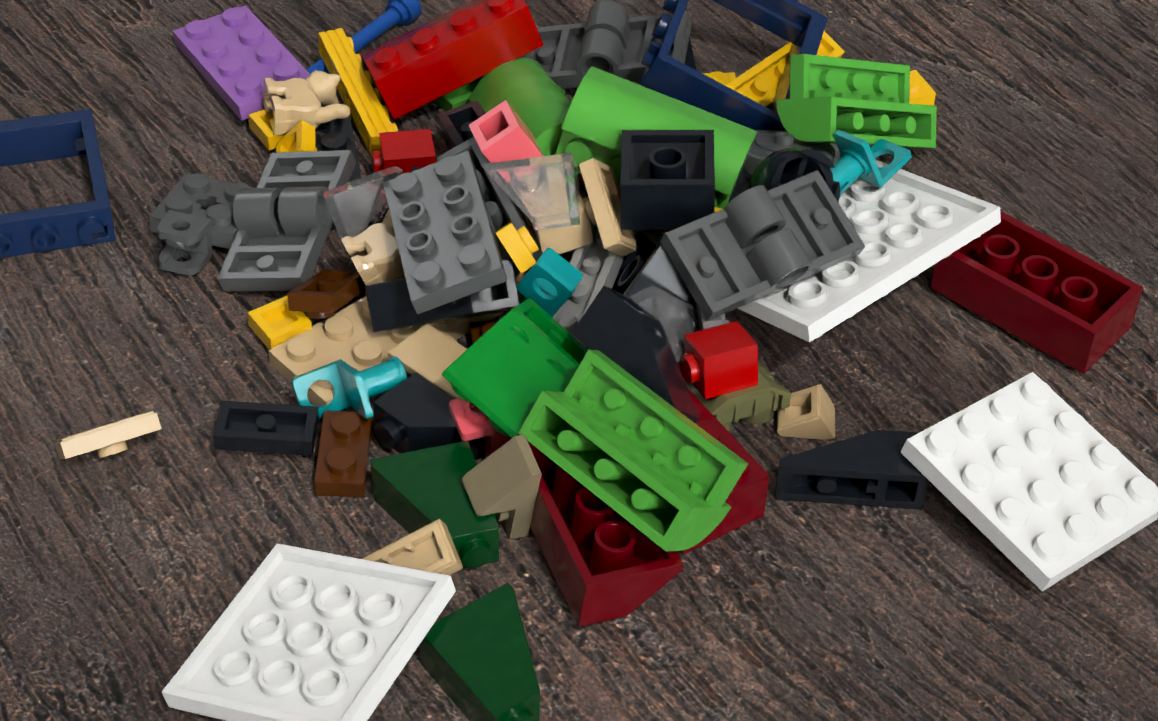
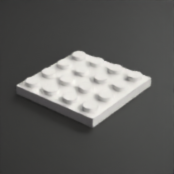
[900,372,1158,592]
[161,543,456,721]

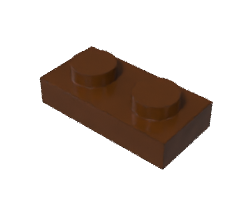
[288,269,366,319]
[314,411,373,497]

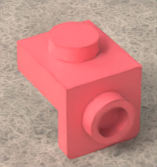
[449,398,512,458]

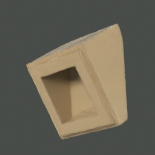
[777,384,835,440]

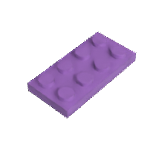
[172,5,310,121]

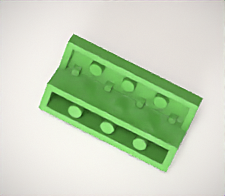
[776,54,937,149]
[469,57,572,170]
[553,66,758,209]
[518,349,748,552]

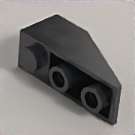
[365,259,519,333]
[571,286,699,423]

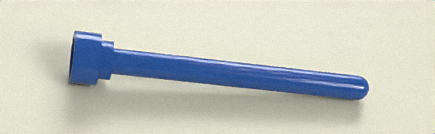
[306,0,422,74]

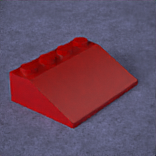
[360,0,544,120]

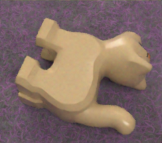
[263,70,350,135]
[341,210,405,286]

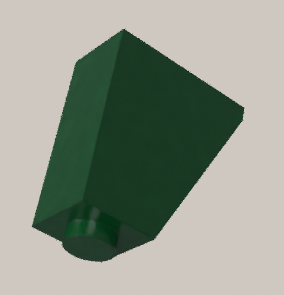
[370,441,499,569]
[420,583,540,721]

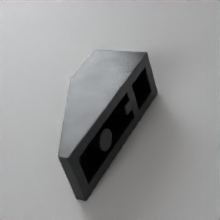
[775,430,929,510]

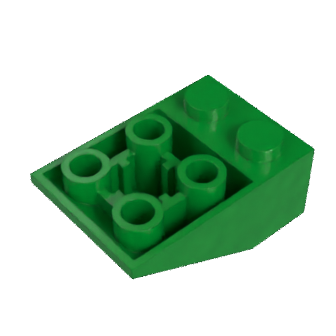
[441,298,585,438]

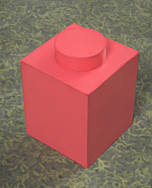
[469,100,545,183]

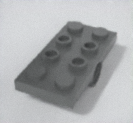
[525,0,692,89]
[217,150,356,291]
[383,151,508,314]
[660,170,866,321]

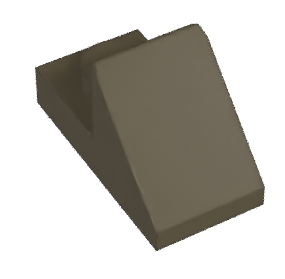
[462,435,542,540]

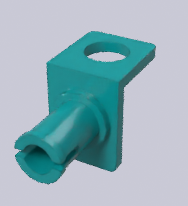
[830,130,912,197]
[516,248,583,317]
[291,356,407,419]

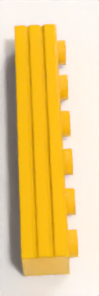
[318,28,398,156]

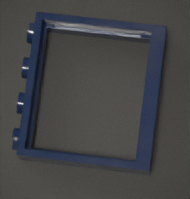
[640,0,828,130]
[0,109,116,258]

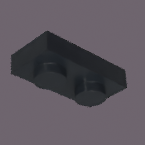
[213,401,319,456]

